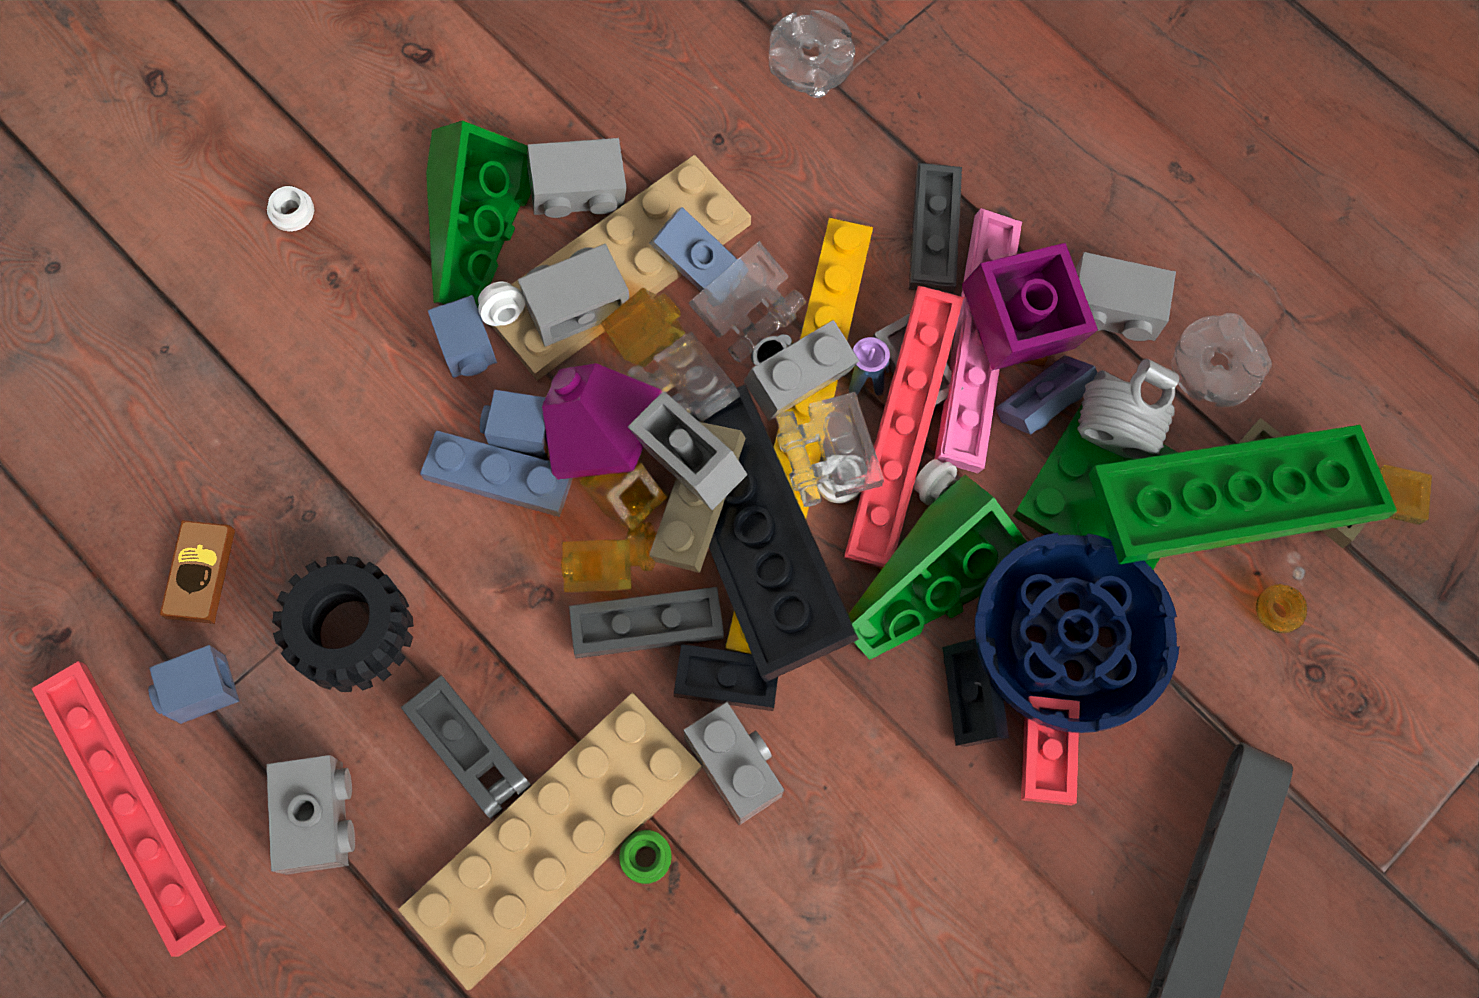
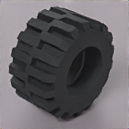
[272,556,414,692]

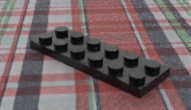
[687,384,859,682]

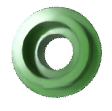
[619,830,672,884]

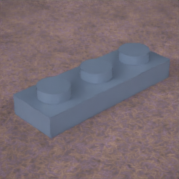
[420,430,573,517]

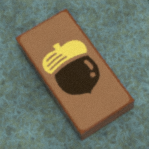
[160,520,235,624]

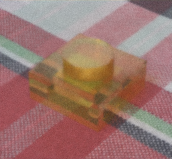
[1379,465,1432,525]

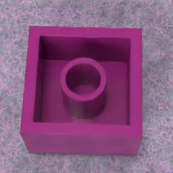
[962,243,1098,371]

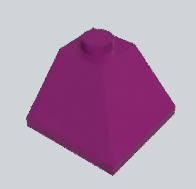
[542,363,662,480]

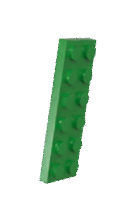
[1088,425,1397,564]

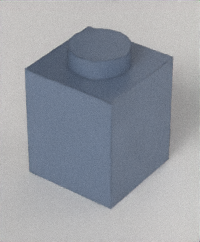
[427,295,497,378]
[480,390,549,459]
[148,645,239,724]

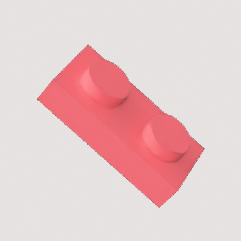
[1021,696,1080,806]

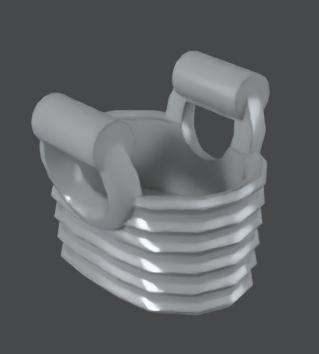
[1077,359,1179,459]

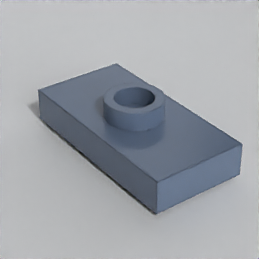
[649,207,748,305]

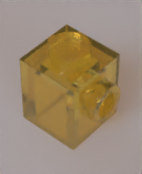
[601,288,686,367]
[580,461,667,531]
[561,540,631,592]

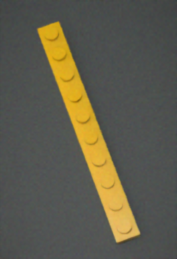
[725,218,873,654]

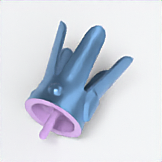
[849,337,890,396]

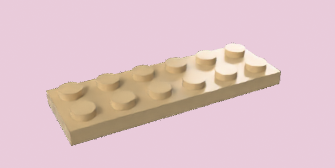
[490,155,751,380]
[398,692,702,990]

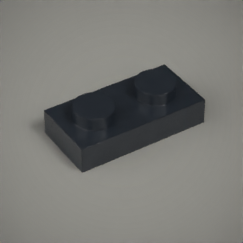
[942,637,1009,747]
[674,644,778,711]

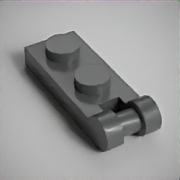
[401,675,532,819]

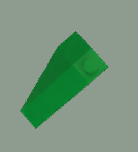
[426,120,531,308]
[848,474,1027,660]

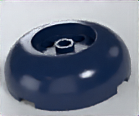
[974,533,1180,733]

